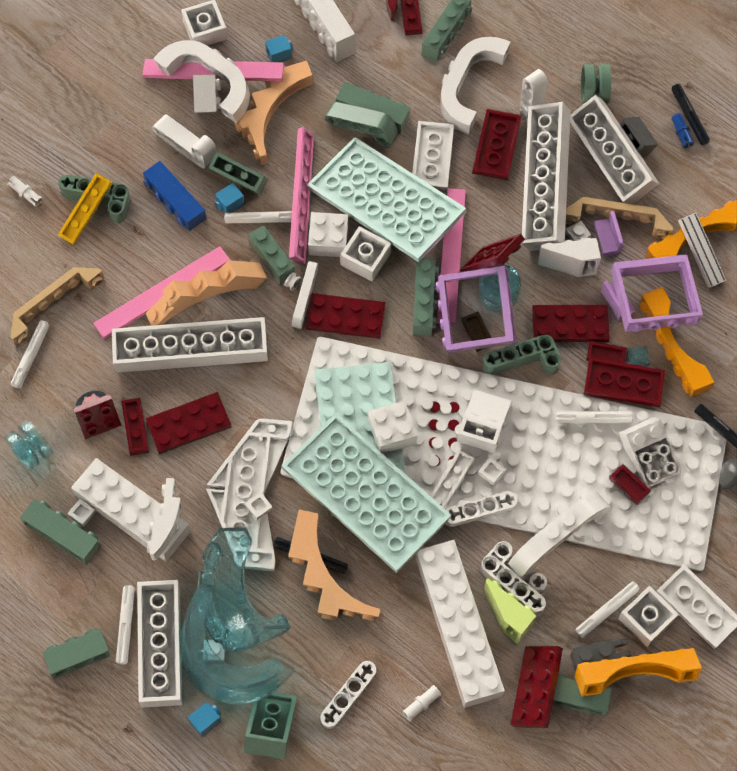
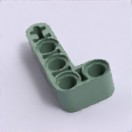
[325,102,398,148]
[58,175,131,223]
[482,335,561,375]

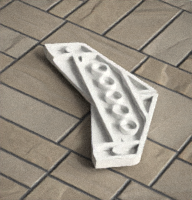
[206,418,292,571]

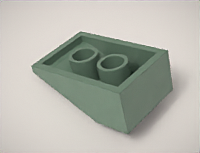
[244,690,297,759]

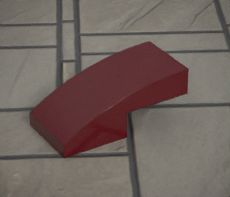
[386,0,398,21]

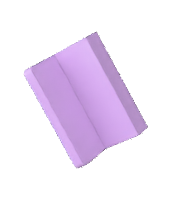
[593,211,623,256]
[601,280,636,322]

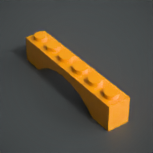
[645,200,737,274]
[639,287,714,398]
[574,648,702,697]

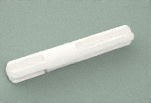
[224,211,292,224]
[11,320,50,389]
[556,412,633,423]
[576,581,639,638]
[116,585,135,665]

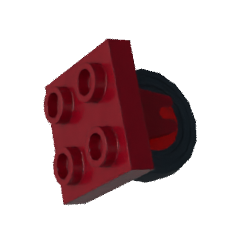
[73,391,122,439]

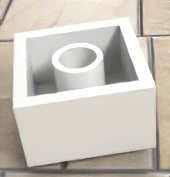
[181,0,227,46]
[193,75,221,113]
[308,212,348,257]
[340,226,391,282]
[368,401,417,454]
[618,586,679,647]

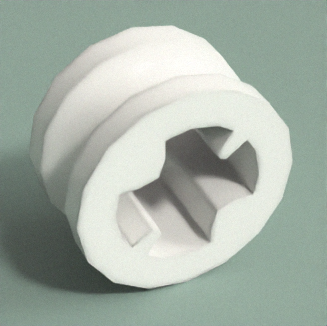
[284,272,302,291]
[528,573,547,593]

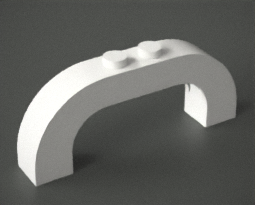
[440,37,511,135]
[153,40,250,123]
[507,492,611,580]

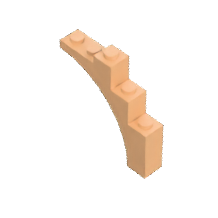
[234,61,313,166]
[146,260,267,326]
[288,510,380,621]

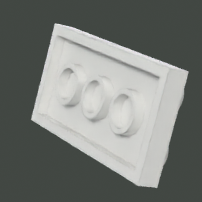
[412,121,454,191]
[656,565,737,650]

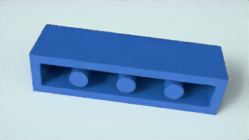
[143,161,207,231]

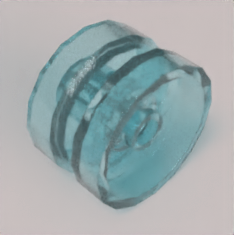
[478,264,521,312]
[4,420,53,470]

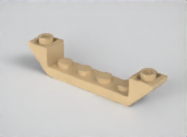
[566,197,673,239]
[10,267,104,347]

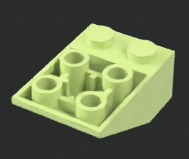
[483,578,536,645]

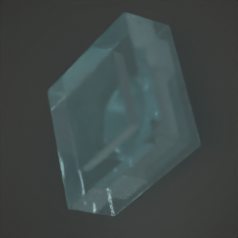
[627,346,650,366]

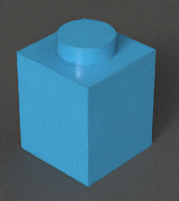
[265,35,294,62]
[215,183,245,213]
[188,702,221,737]

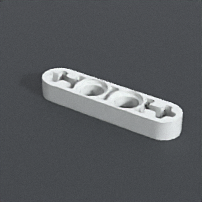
[292,261,318,329]
[445,491,518,527]
[320,661,376,729]

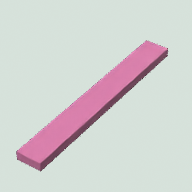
[143,59,285,82]
[289,127,314,265]
[436,188,466,325]
[93,246,230,340]

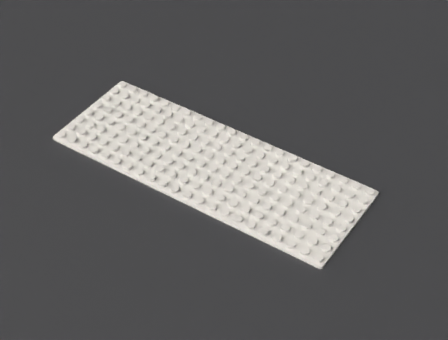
[280,337,727,572]

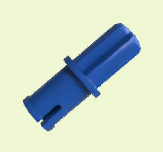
[672,113,694,148]

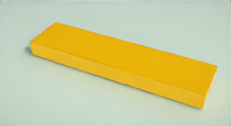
[58,172,113,245]

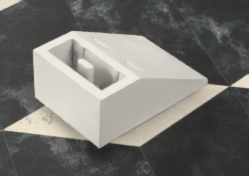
[538,238,601,277]
[457,390,511,453]
[619,417,682,488]

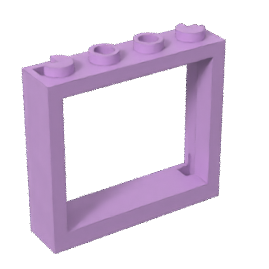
[611,255,703,332]
[436,266,517,353]

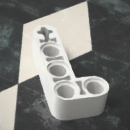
[519,69,548,124]
[152,114,216,169]
[480,541,546,617]

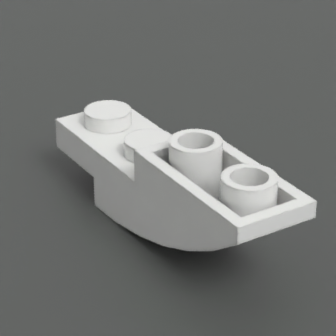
[147,478,182,560]

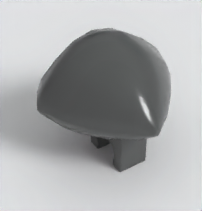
[720,460,737,492]

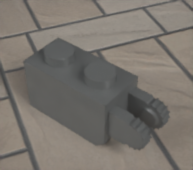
[570,639,632,672]

